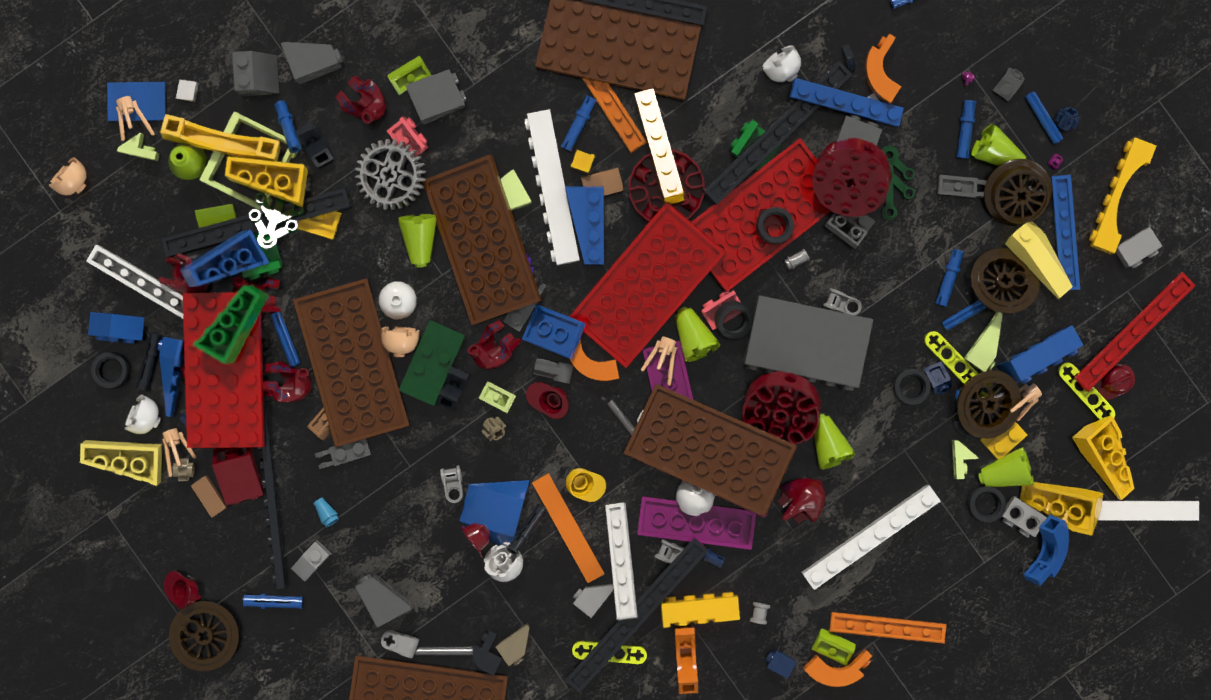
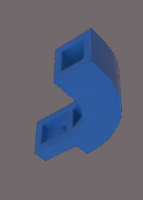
[1024,515,1069,586]

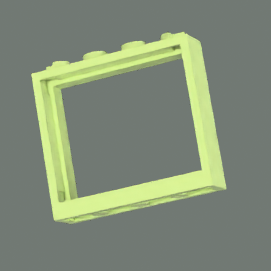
[200,111,299,211]

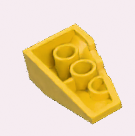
[1072,416,1134,500]
[1020,482,1104,536]

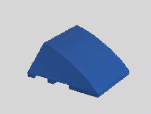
[460,480,530,546]

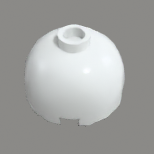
[763,45,801,82]
[379,282,417,320]
[125,395,160,434]
[676,481,715,516]
[484,542,523,582]

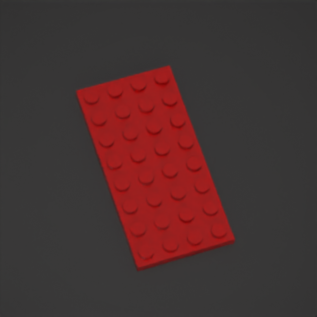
[692,138,831,292]
[569,202,726,368]
[183,292,265,448]

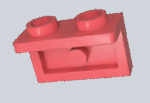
[387,117,429,160]
[701,291,742,330]

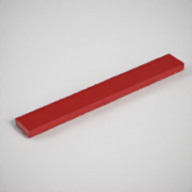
[1074,272,1196,392]

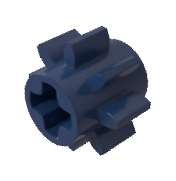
[1055,107,1081,131]

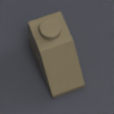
[496,623,530,666]

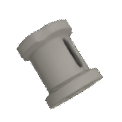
[750,602,770,624]

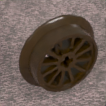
[984,159,1052,226]
[971,248,1039,313]
[957,371,1021,439]
[169,601,239,671]

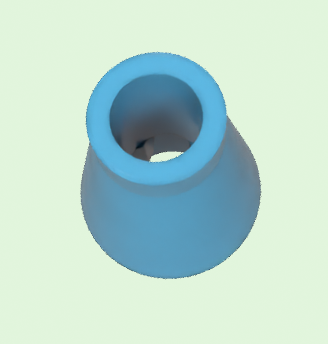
[313,498,339,527]

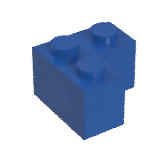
[88,312,144,344]

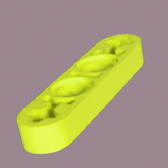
[924,331,978,384]
[1058,362,1115,420]
[572,641,647,664]

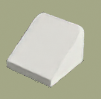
[176,80,198,102]

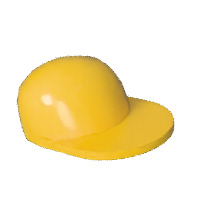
[565,468,606,502]

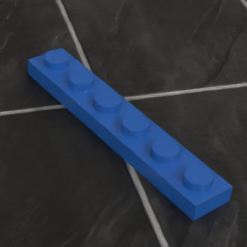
[790,78,904,127]
[1050,175,1080,290]

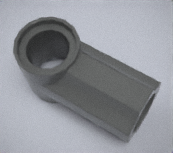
[533,358,574,384]

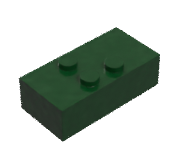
[399,320,466,406]

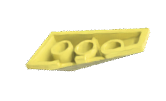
[1005,221,1073,299]

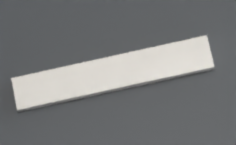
[1098,501,1199,520]
[605,502,637,620]

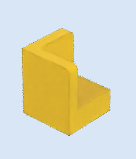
[570,150,595,175]

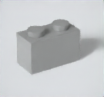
[1116,227,1162,268]

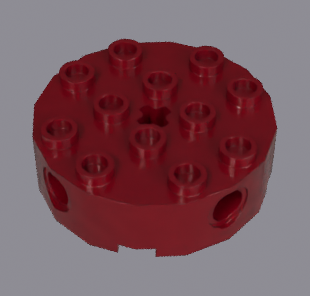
[812,138,892,217]
[628,149,705,223]
[743,371,821,445]

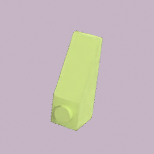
[964,312,1003,372]

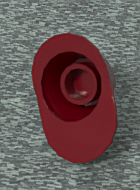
[1094,363,1135,400]
[526,382,569,419]
[461,522,490,559]
[164,571,201,609]

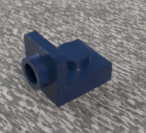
[924,361,952,395]

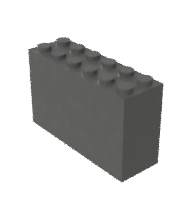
[743,295,873,391]

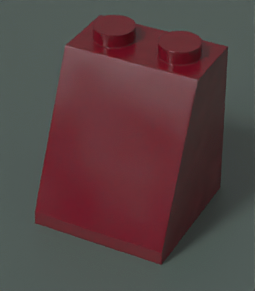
[212,447,264,505]

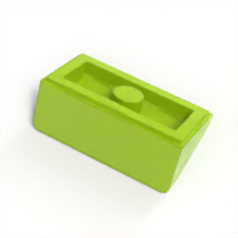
[387,56,431,95]
[195,204,237,228]
[812,629,856,666]

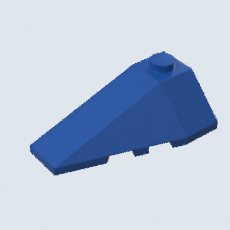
[158,337,185,417]

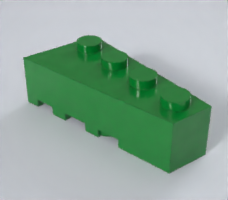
[193,285,269,364]

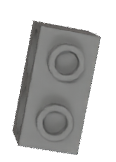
[1002,496,1047,538]

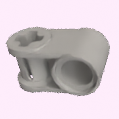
[823,288,862,316]
[440,466,464,503]
[655,539,684,563]
[381,630,419,658]

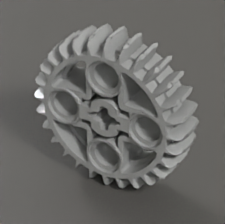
[355,139,426,210]

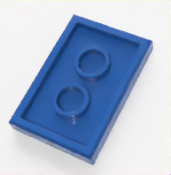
[107,82,166,122]
[522,304,586,359]

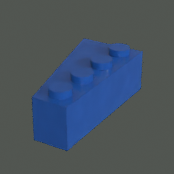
[565,186,604,264]
[180,230,269,287]
[996,325,1083,384]

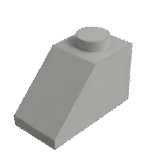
[291,540,332,581]
[573,584,614,618]

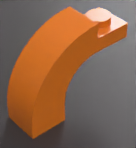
[865,34,901,104]
[570,340,619,381]
[675,627,698,694]
[803,649,872,687]

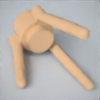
[116,96,155,141]
[641,337,677,386]
[998,383,1042,421]
[162,428,196,477]

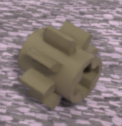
[481,417,506,441]
[173,459,194,481]

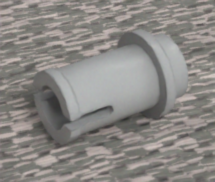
[784,249,810,270]

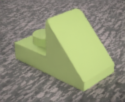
[117,133,160,161]
[479,381,516,413]
[952,440,978,479]

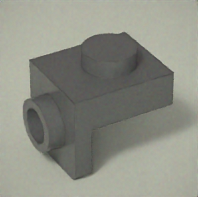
[993,67,1025,101]

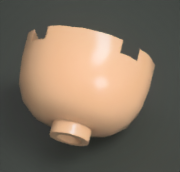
[49,157,86,195]
[381,326,420,357]

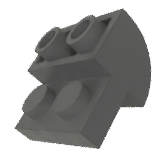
[824,213,875,249]

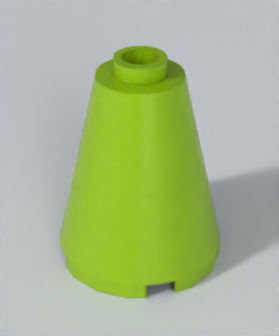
[971,124,1026,166]
[168,143,207,180]
[398,214,437,267]
[675,307,720,362]
[814,414,856,470]
[979,447,1034,487]

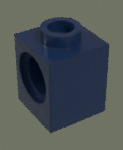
[765,649,797,679]

